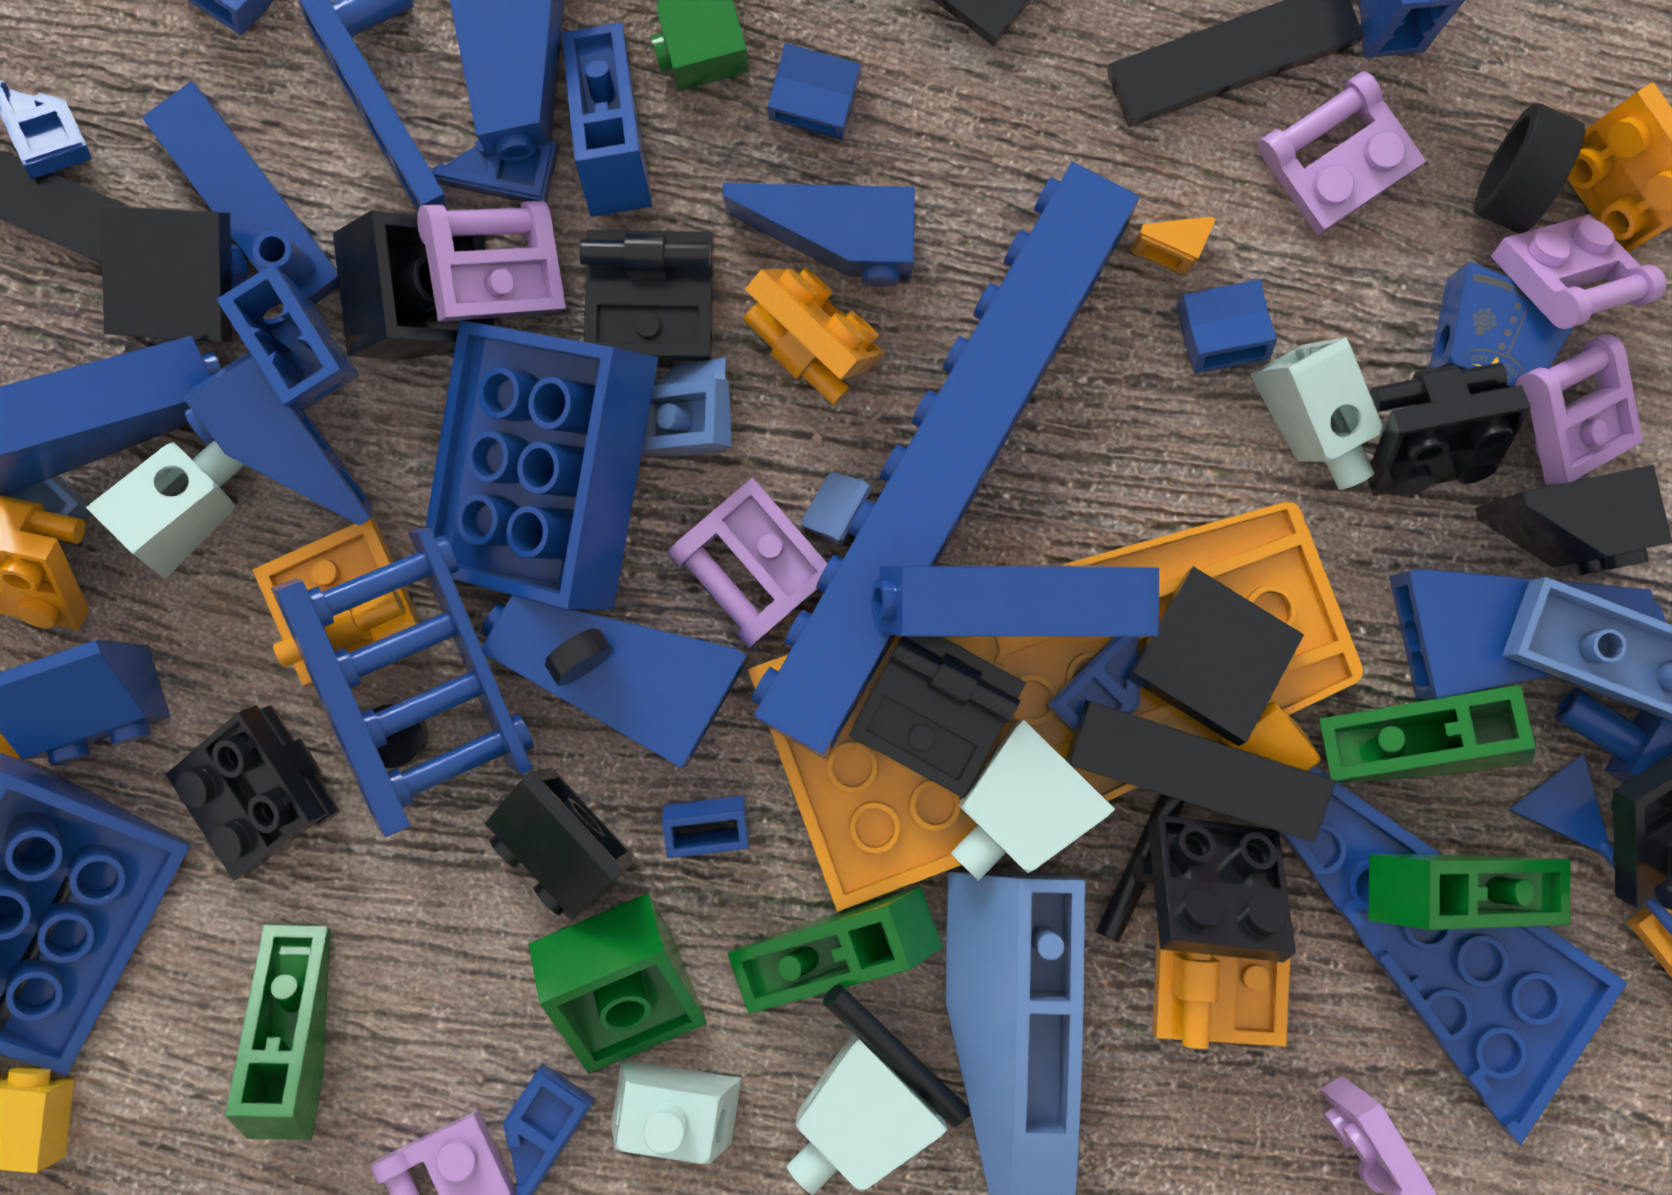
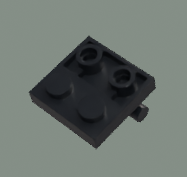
[580,230,715,361]
[1367,362,1531,496]
[849,636,1026,798]
[165,705,340,881]
[1611,752,1672,910]
[1133,815,1296,962]

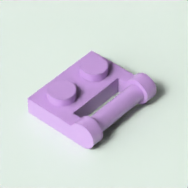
[1258,71,1426,236]
[417,201,566,322]
[1491,214,1667,329]
[1515,334,1643,485]
[667,477,828,649]
[1320,1076,1437,1195]
[369,1109,516,1195]

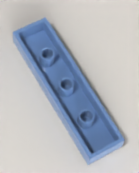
[1502,577,1672,721]

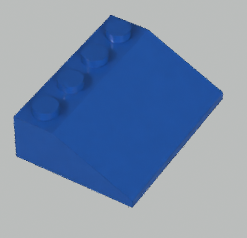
[425,320,659,610]
[0,753,190,1075]

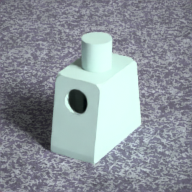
[1249,337,1383,490]
[86,441,245,579]
[951,720,1115,881]
[787,1033,947,1195]
[611,1059,742,1164]

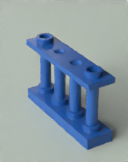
[271,528,534,838]

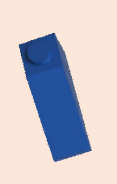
[561,22,652,217]
[723,183,915,287]
[184,352,372,525]

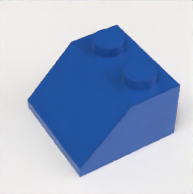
[0,640,171,766]

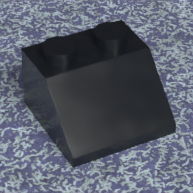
[333,210,495,360]
[1475,464,1672,575]
[484,767,638,919]

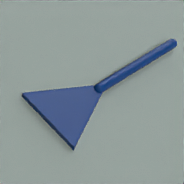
[1508,753,1672,936]

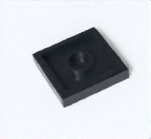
[100,205,232,343]
[1127,566,1304,747]

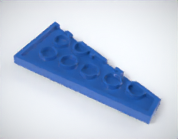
[1279,766,1628,1146]

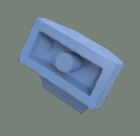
[641,357,731,457]

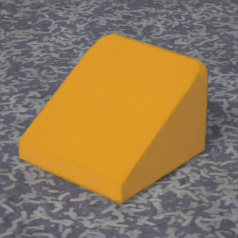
[1129,217,1216,275]
[1221,701,1320,771]

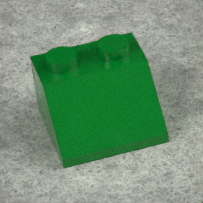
[528,893,707,1074]

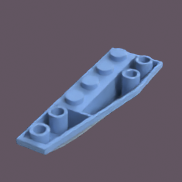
[945,870,1085,1195]

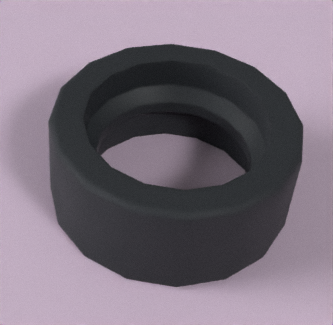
[1474,103,1585,234]

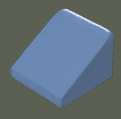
[802,472,872,547]

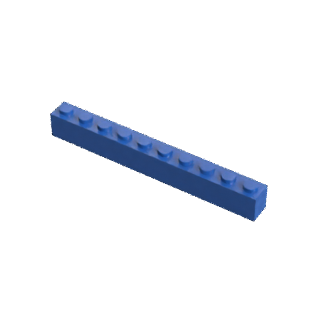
[751,161,1140,760]

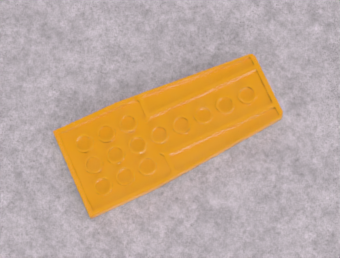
[748,502,1363,912]

